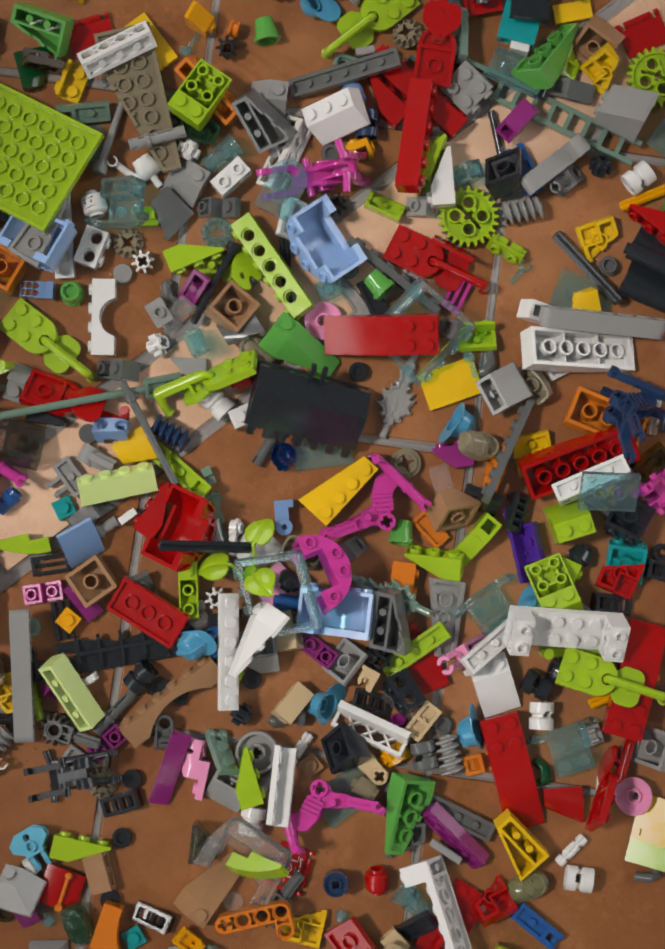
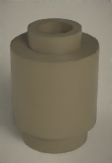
[350,774,380,801]

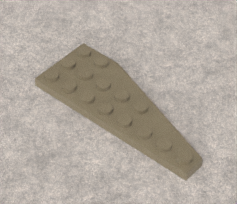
[93,22,182,173]

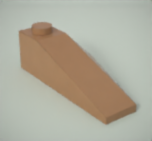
[173,850,240,928]

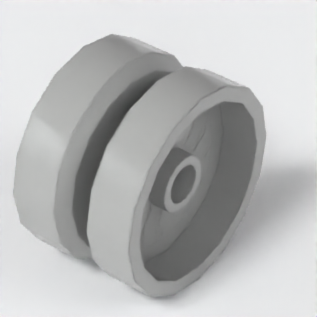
[235,729,277,774]

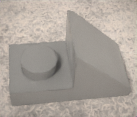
[2,362,33,404]

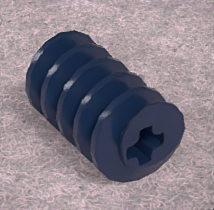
[151,414,193,453]

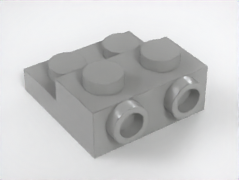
[440,60,494,115]

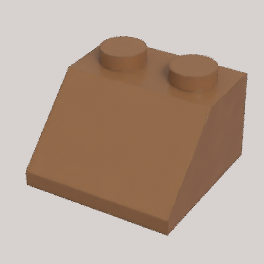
[573,14,626,62]
[203,280,261,333]
[426,488,481,532]
[64,554,120,608]

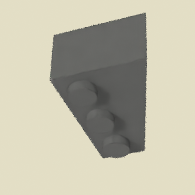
[231,89,298,154]
[369,587,413,656]

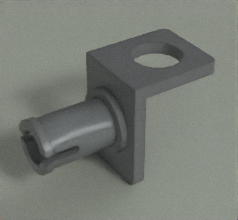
[549,163,586,197]

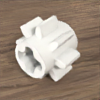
[177,139,201,161]
[131,250,154,273]
[146,333,170,357]
[205,587,223,609]

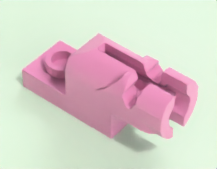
[437,632,487,675]
[182,737,211,801]

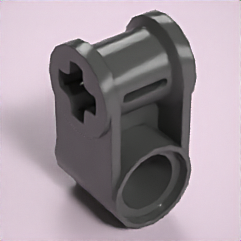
[154,713,175,750]

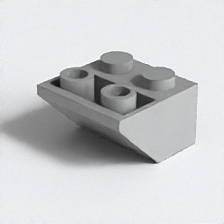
[475,362,532,416]
[204,771,241,813]

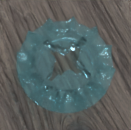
[201,217,232,247]

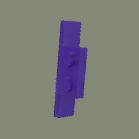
[503,508,545,584]

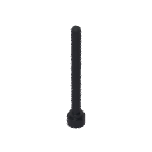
[191,240,242,324]

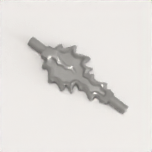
[376,355,418,439]

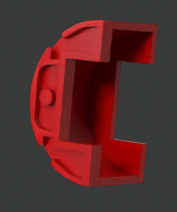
[140,483,217,572]

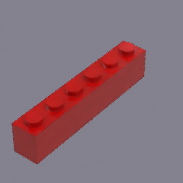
[375,44,468,140]
[395,78,438,194]

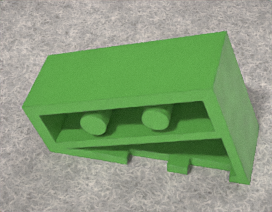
[10,1,75,58]

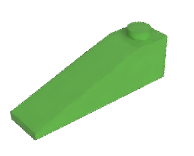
[511,23,579,90]
[258,312,340,377]
[385,772,436,855]

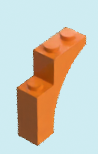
[89,900,125,949]

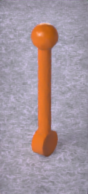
[54,872,73,912]

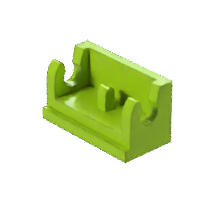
[364,190,406,224]

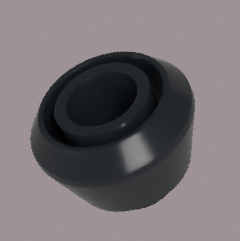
[568,543,593,568]
[278,569,303,594]
[546,657,563,681]

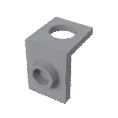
[405,196,440,219]
[144,297,174,328]

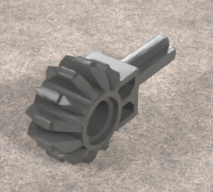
[39,713,101,750]
[257,871,305,929]

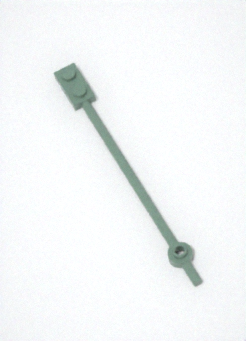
[0,372,184,420]

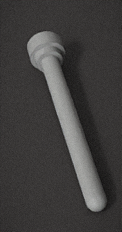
[91,101,124,176]

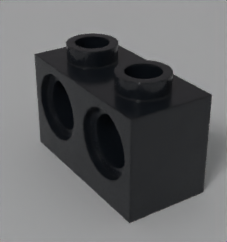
[383,668,427,717]

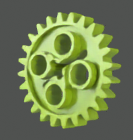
[625,46,665,109]
[437,185,499,248]

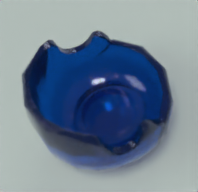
[271,443,297,472]

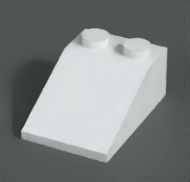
[471,651,521,718]

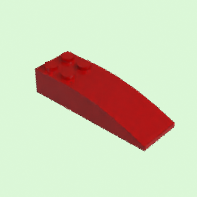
[324,313,440,355]
[516,427,641,501]
[601,618,665,742]
[478,710,545,828]

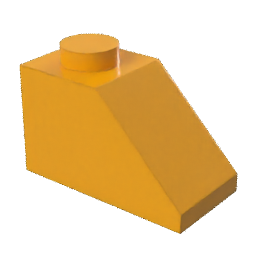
[184,0,217,38]

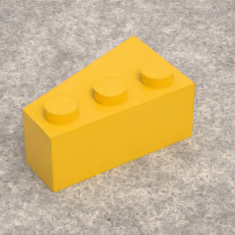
[493,808,549,881]

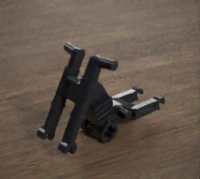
[23,748,123,803]

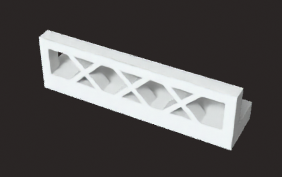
[77,20,157,79]
[256,115,312,193]
[551,454,631,507]
[459,619,507,676]
[330,700,411,759]
[266,745,297,828]

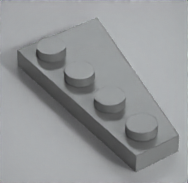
[8,197,69,270]
[429,577,466,659]

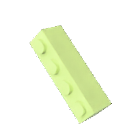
[76,462,158,507]
[38,653,105,732]

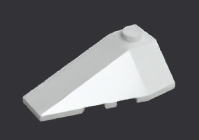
[227,602,290,678]

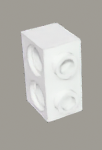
[210,156,252,199]
[73,225,112,271]

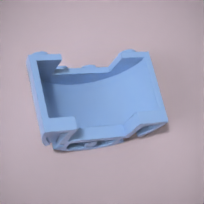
[286,194,368,283]
[0,216,77,273]
[295,582,375,641]

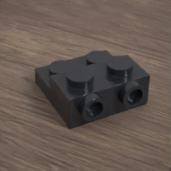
[603,492,656,546]

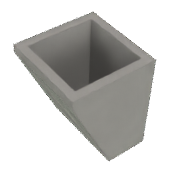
[593,84,659,143]

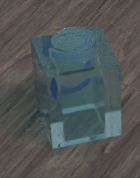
[314,278,345,302]

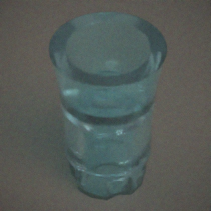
[201,133,245,175]
[390,883,434,916]

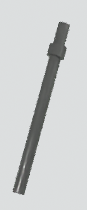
[119,380,179,484]

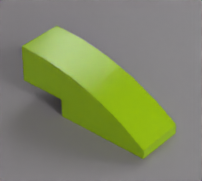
[0,533,54,554]
[225,852,289,879]

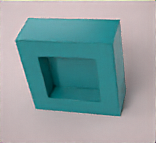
[51,495,77,521]
[121,924,147,949]

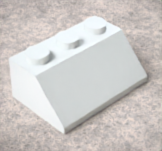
[301,87,371,146]

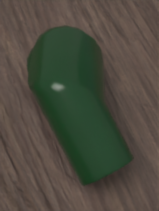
[531,756,552,786]

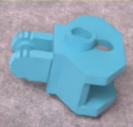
[9,824,52,871]

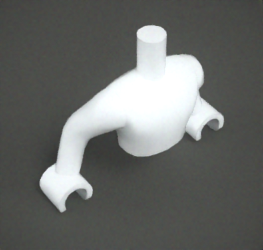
[107,152,163,188]

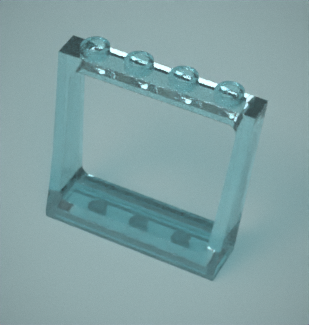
[384,275,476,386]
[233,549,323,640]

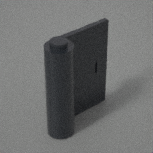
[623,226,665,277]
[618,261,665,314]

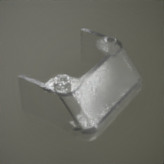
[193,817,291,906]

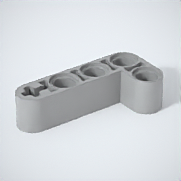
[519,133,592,196]

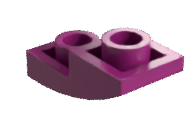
[63,585,103,622]
[301,633,339,670]
[86,724,127,764]

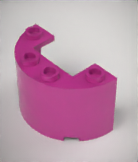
[292,535,352,616]

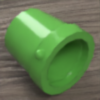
[253,16,281,47]
[364,269,395,301]
[60,281,85,306]
[388,519,413,546]

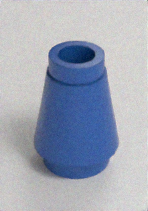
[0,486,22,515]
[273,593,299,612]

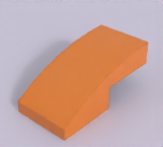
[462,751,491,776]

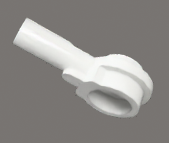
[228,518,244,556]

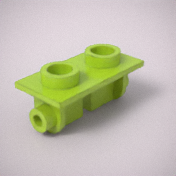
[485,233,527,266]

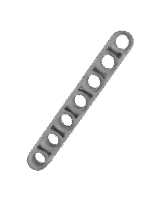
[539,305,665,340]
[9,609,35,743]

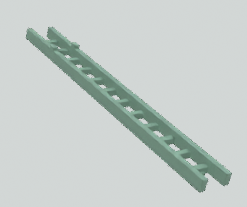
[408,55,643,167]

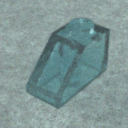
[453,159,485,190]
[182,327,211,358]

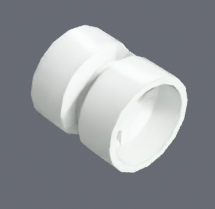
[620,160,657,196]
[199,389,236,422]
[529,701,554,730]
[237,806,266,837]
[563,864,595,894]

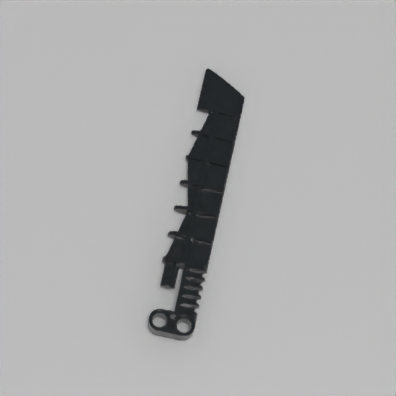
[32,609,243,683]

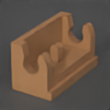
[82,851,117,896]

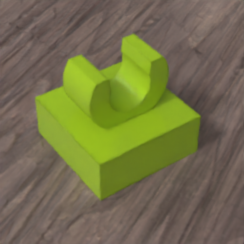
[139,206,159,227]

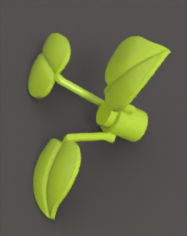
[198,519,276,597]

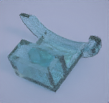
[84,175,149,229]
[454,573,517,637]
[526,716,598,779]

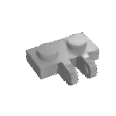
[47,456,82,498]

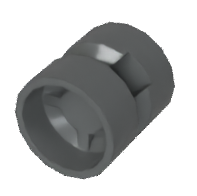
[409,739,439,771]

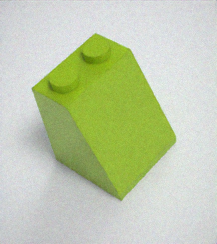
[543,498,596,544]

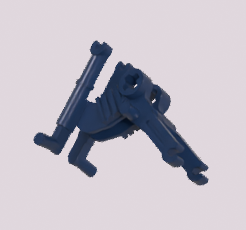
[600,365,665,463]

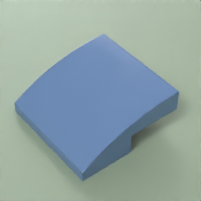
[56,517,105,568]

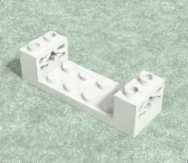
[503,605,631,662]
[399,854,472,949]

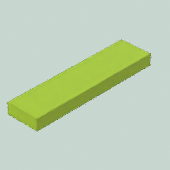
[383,620,452,678]

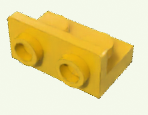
[54,59,89,104]

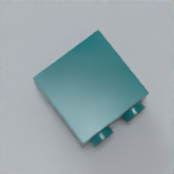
[496,0,540,51]

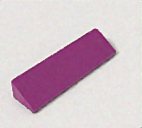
[148,730,192,805]
[421,802,490,869]

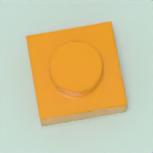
[55,607,82,634]

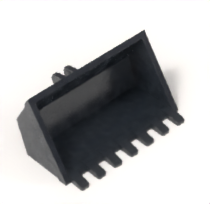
[244,359,371,458]

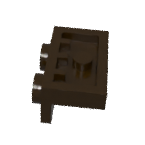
[21,48,65,74]
[629,441,665,484]

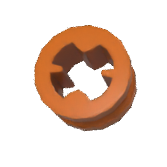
[227,19,242,38]

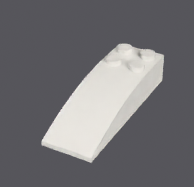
[520,326,635,372]

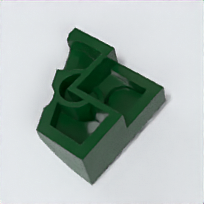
[13,47,51,92]

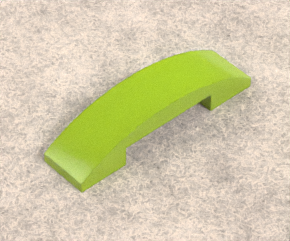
[152,440,213,498]

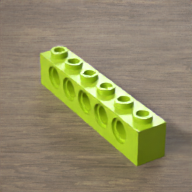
[230,212,316,320]

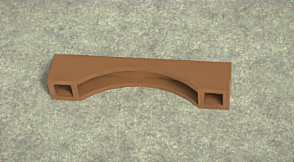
[119,655,218,749]

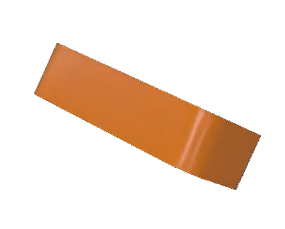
[215,899,295,940]

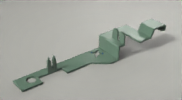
[200,465,230,542]

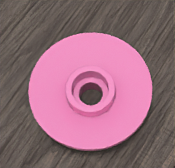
[304,302,341,340]
[615,777,653,816]

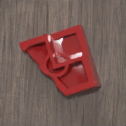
[594,564,645,601]
[542,786,584,823]
[474,875,518,928]

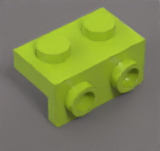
[457,320,497,352]

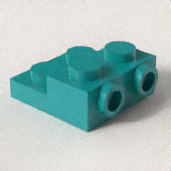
[605,537,648,585]

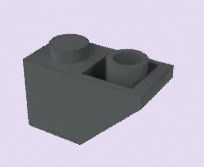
[97,359,141,382]

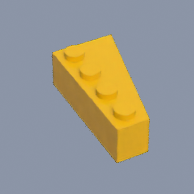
[298,456,378,526]

